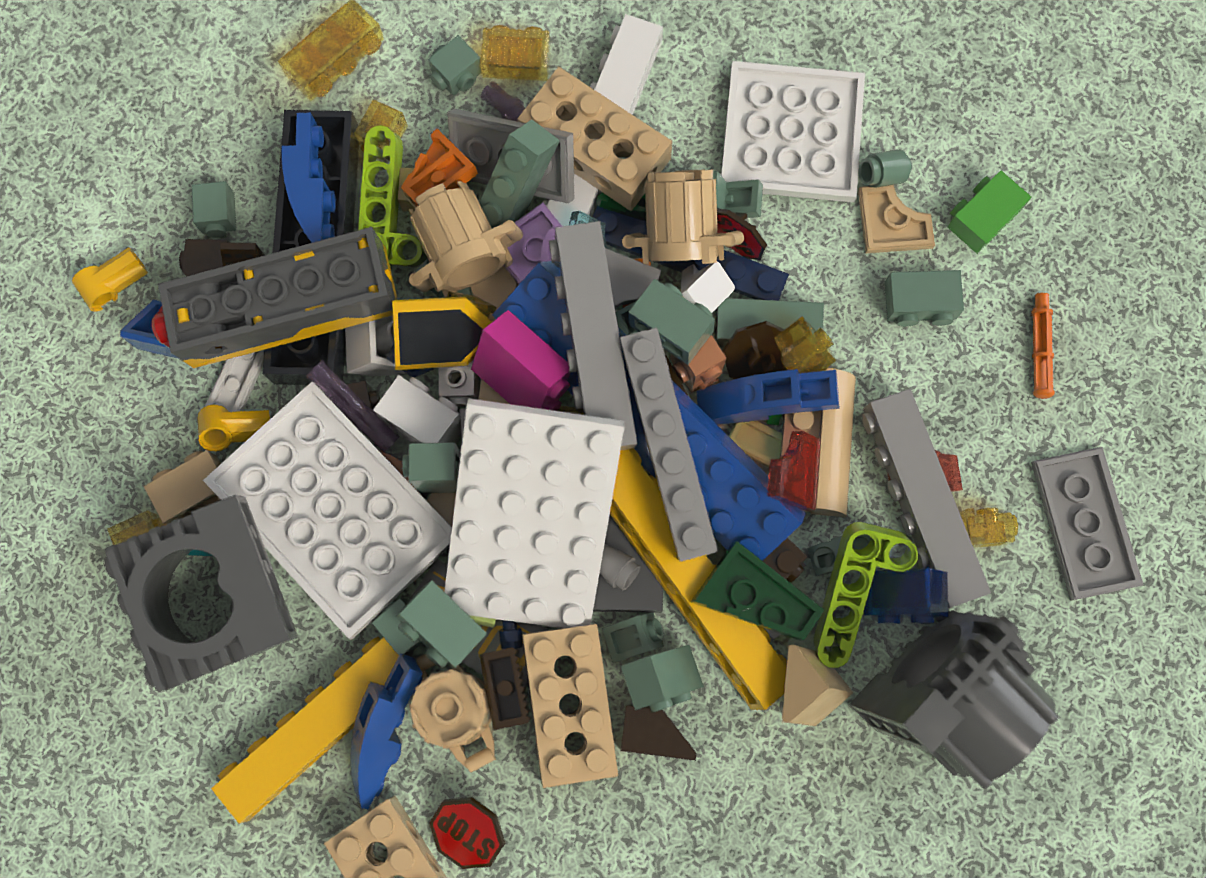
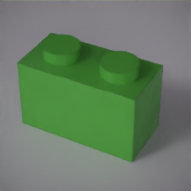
[947,170,1032,254]

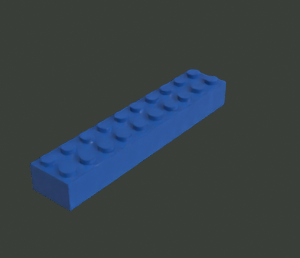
[492,261,806,561]

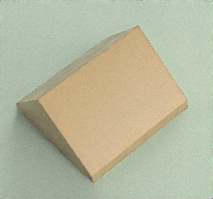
[782,645,854,726]

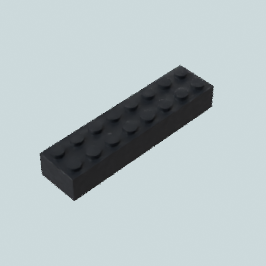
[262,110,360,386]

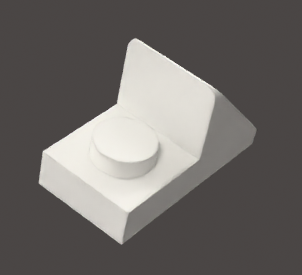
[681,261,735,313]

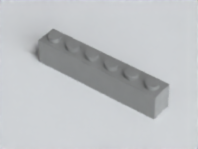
[549,221,637,450]
[620,328,718,562]
[862,389,991,609]

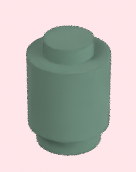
[858,149,912,188]

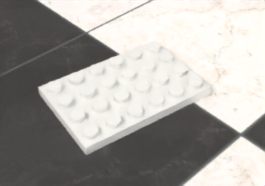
[203,381,452,640]
[444,399,624,628]

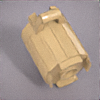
[622,169,744,264]
[409,181,523,298]
[409,654,496,773]

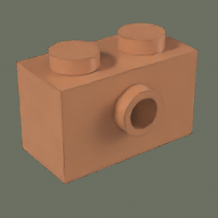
[670,335,727,393]

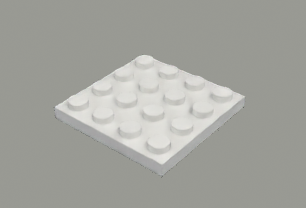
[721,61,865,203]

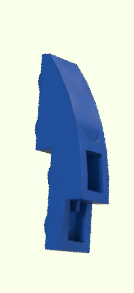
[281,112,336,243]
[697,369,840,425]
[350,653,423,810]

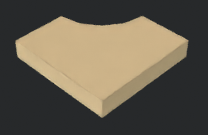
[858,185,935,253]

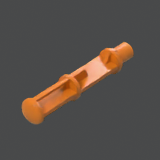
[1031,293,1055,399]

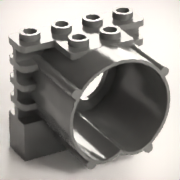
[104,495,299,693]
[849,610,1059,789]

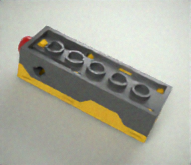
[152,227,398,368]

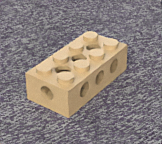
[517,66,672,211]
[522,624,618,788]
[324,796,447,878]

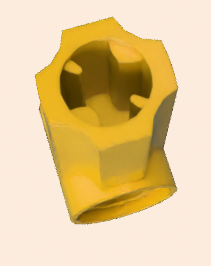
[72,247,148,312]
[197,404,270,452]

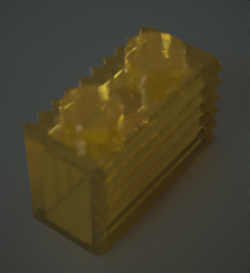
[480,25,551,81]

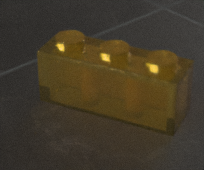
[278,0,384,101]

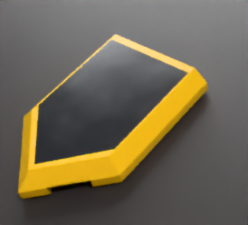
[392,297,493,370]

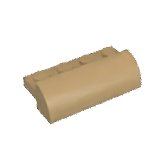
[778,368,856,517]

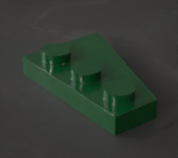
[691,541,825,641]

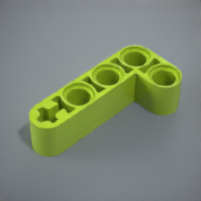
[358,125,427,267]
[813,522,918,668]

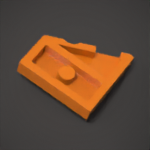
[401,128,479,207]

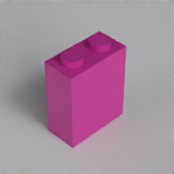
[471,310,571,411]

